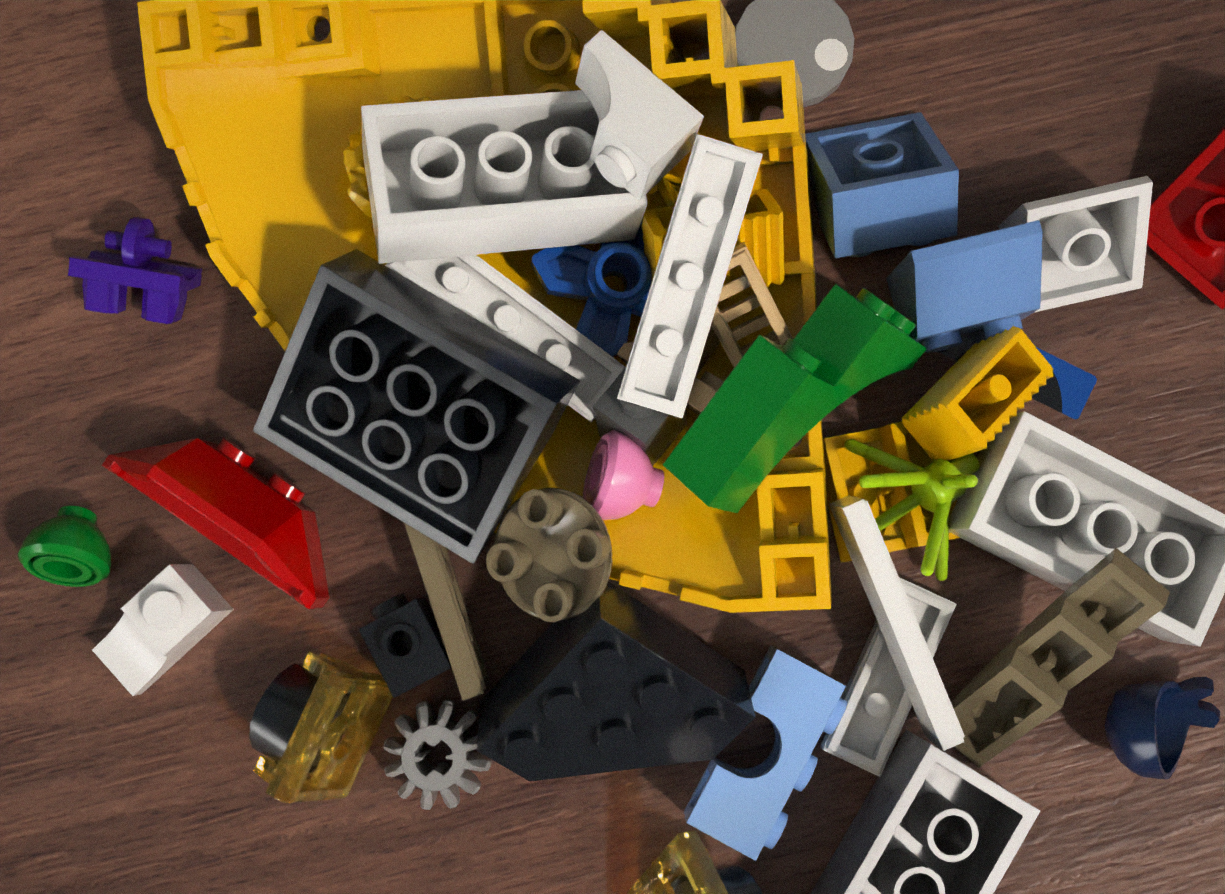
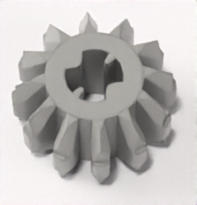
[383,699,492,810]

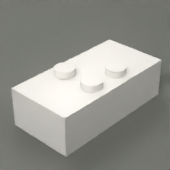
[361,90,648,264]
[949,411,1225,647]

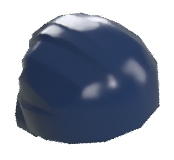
[1105,677,1220,780]

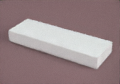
[820,577,957,777]

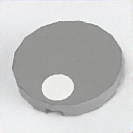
[735,0,855,107]

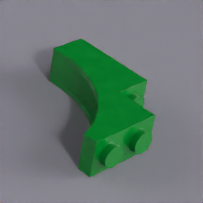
[663,284,927,513]

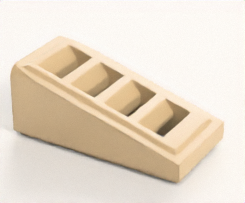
[711,242,793,368]

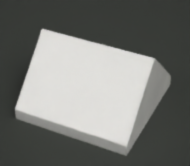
[998,176,1153,312]

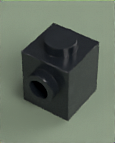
[359,593,452,698]

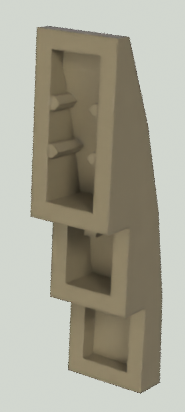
[951,548,1170,768]

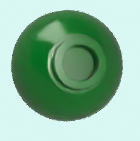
[18,506,111,587]

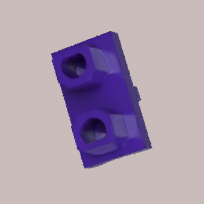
[68,217,202,324]

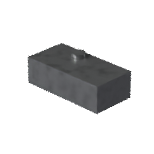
[811,730,1040,894]

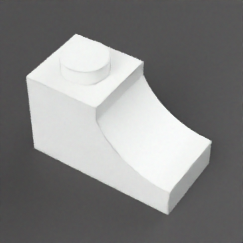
[575,30,704,201]
[92,564,234,696]

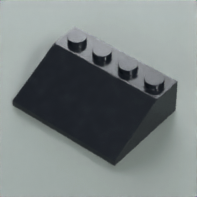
[253,249,580,564]

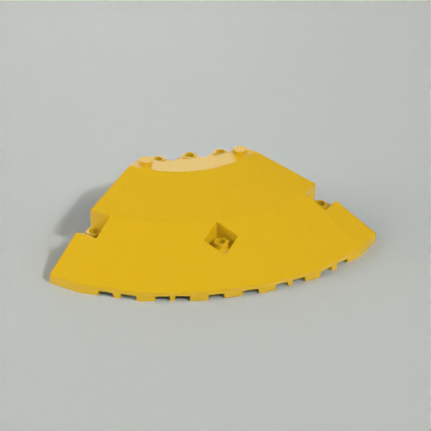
[137,0,832,613]

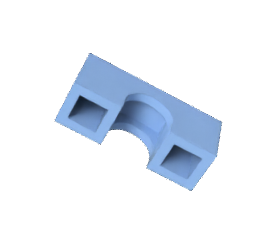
[684,645,847,861]

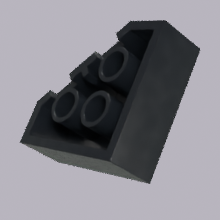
[477,581,756,782]

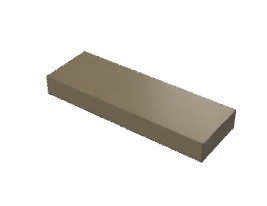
[404,523,492,701]

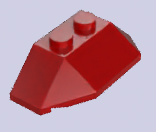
[102,438,330,609]

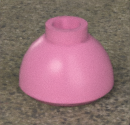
[583,430,664,520]

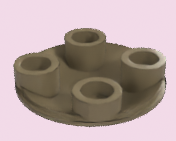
[486,488,612,622]

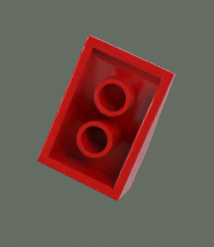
[1147,126,1225,310]

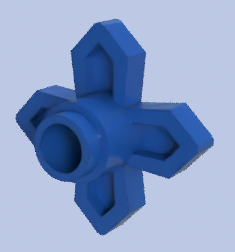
[531,221,652,357]

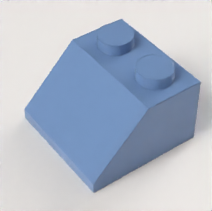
[805,112,959,258]
[886,220,1043,353]

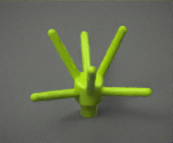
[844,439,980,581]

